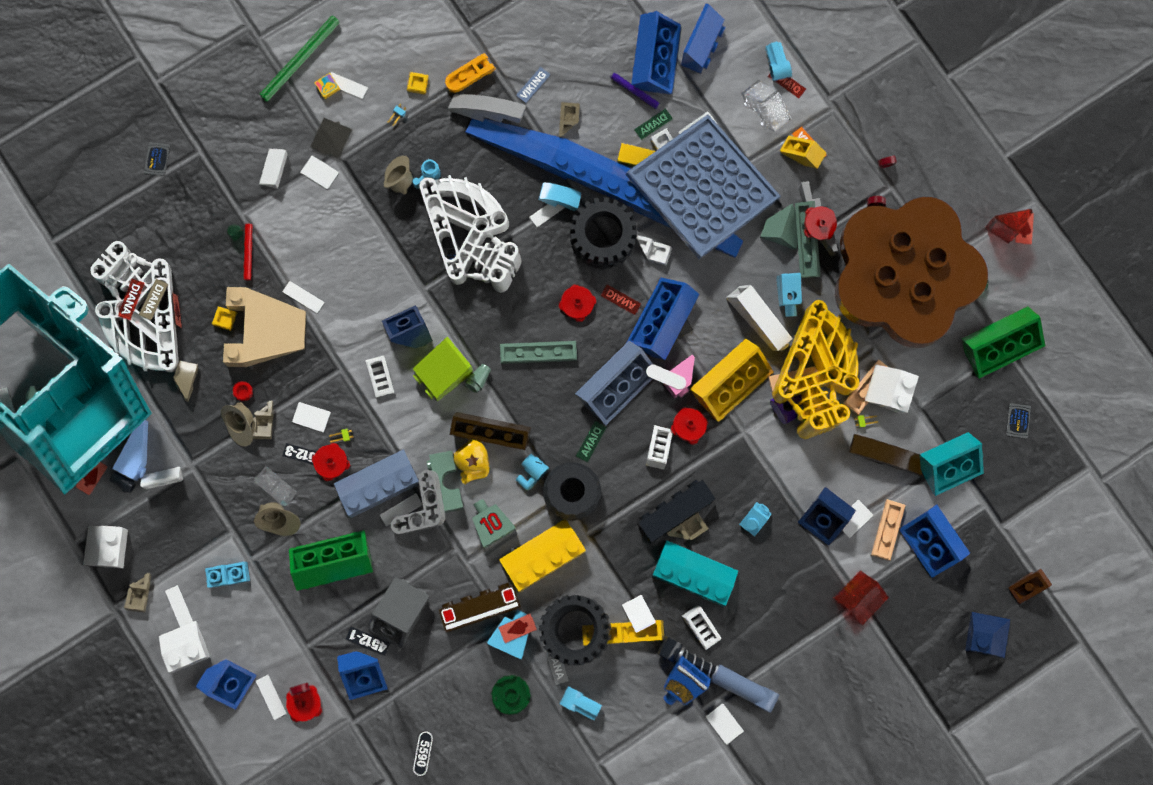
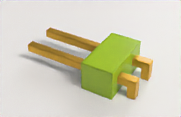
[854,415,878,428]
[329,429,353,443]

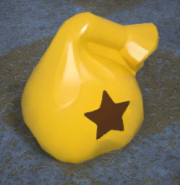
[454,439,489,485]

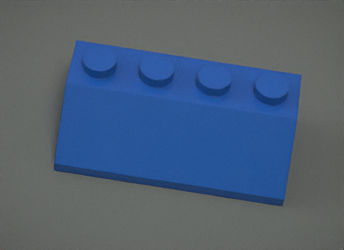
[631,11,681,94]
[626,277,700,360]

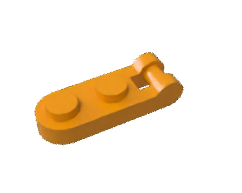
[445,53,496,93]

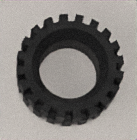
[570,197,637,269]
[539,595,612,665]

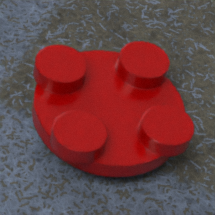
[804,206,837,240]
[559,285,596,322]
[670,407,708,445]
[312,443,350,481]
[286,685,322,722]

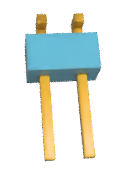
[387,104,406,127]

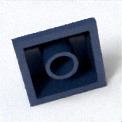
[798,487,856,546]

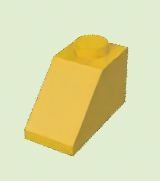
[780,135,826,169]

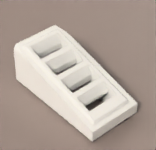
[365,355,394,397]
[646,425,672,469]
[682,605,722,650]

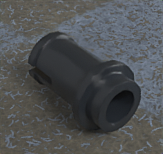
[109,471,136,493]

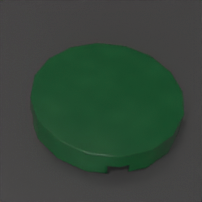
[491,675,531,715]

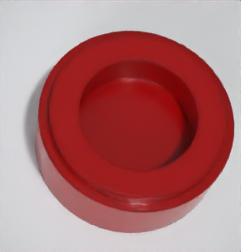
[233,381,253,401]

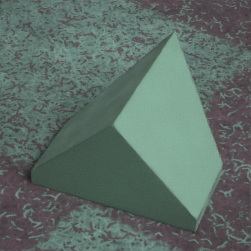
[760,203,798,250]

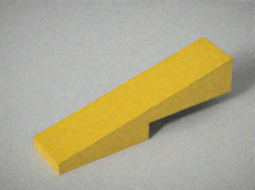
[582,620,664,645]

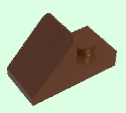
[1008,568,1052,604]

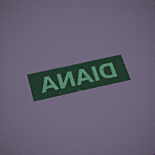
[634,108,673,140]
[576,421,607,462]

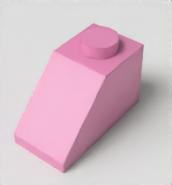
[663,355,695,398]

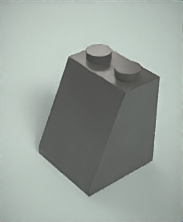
[368,577,429,649]

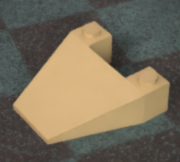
[223,287,306,367]

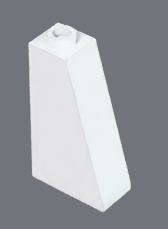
[726,285,792,351]

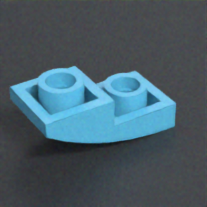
[538,183,582,211]
[205,562,250,588]

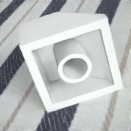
[865,365,919,413]
[83,526,128,568]
[159,621,210,673]

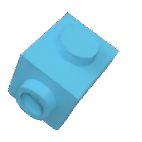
[739,502,772,536]

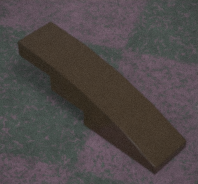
[849,434,924,476]

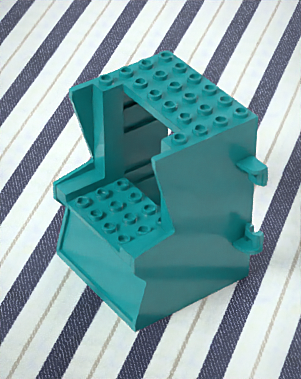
[0,264,152,495]

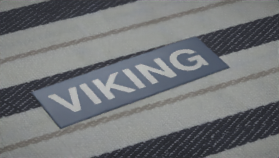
[516,67,550,103]

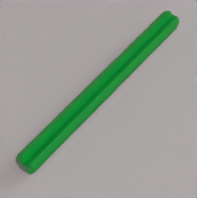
[260,16,339,101]

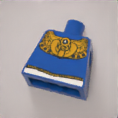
[664,656,711,705]

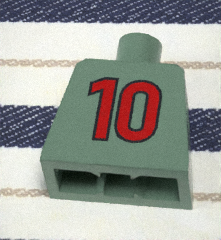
[472,499,516,549]

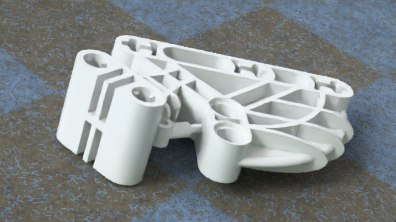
[420,175,522,293]
[91,241,179,373]

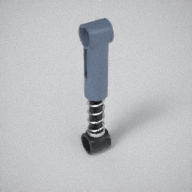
[656,636,780,713]

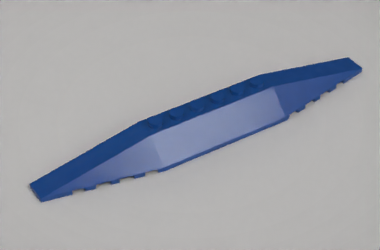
[465,118,743,258]

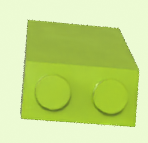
[413,337,473,401]

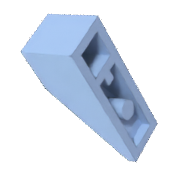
[112,420,148,481]

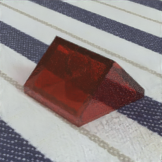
[986,209,1033,244]
[833,570,889,626]

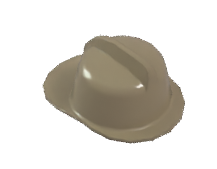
[384,155,413,195]
[221,402,253,446]
[254,502,301,536]

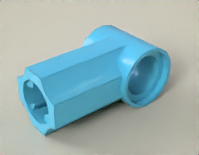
[765,42,792,81]
[559,686,602,720]

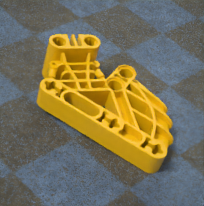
[772,300,859,439]

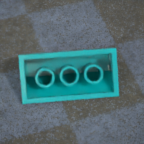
[652,541,738,607]

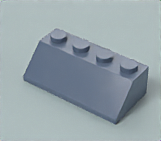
[575,341,653,426]
[334,449,419,518]

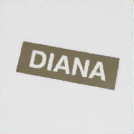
[139,279,168,320]

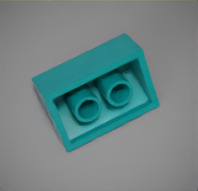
[920,432,984,496]

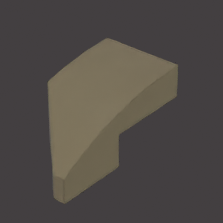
[559,102,580,137]
[173,360,198,402]
[252,401,273,439]
[667,513,709,540]
[124,573,151,613]

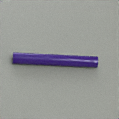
[610,72,660,109]

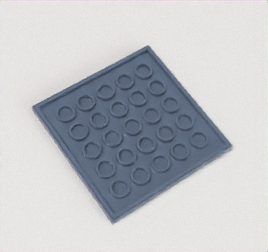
[625,114,781,260]

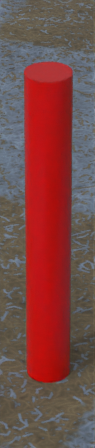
[243,224,253,280]

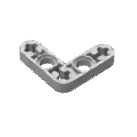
[391,470,445,534]

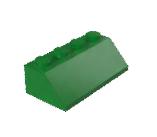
[961,306,1045,378]
[289,530,373,591]

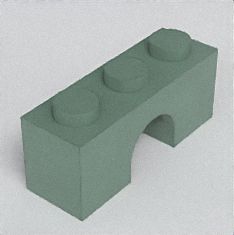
[427,450,464,513]

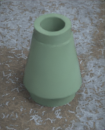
[465,364,491,393]

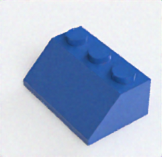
[681,3,726,74]
[899,505,970,578]

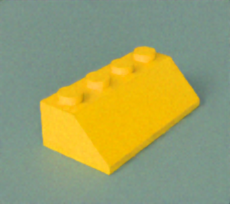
[690,339,774,422]
[499,520,586,593]

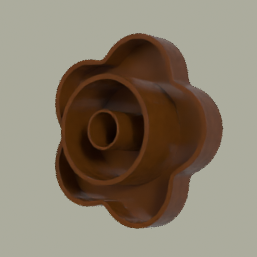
[835,197,988,348]

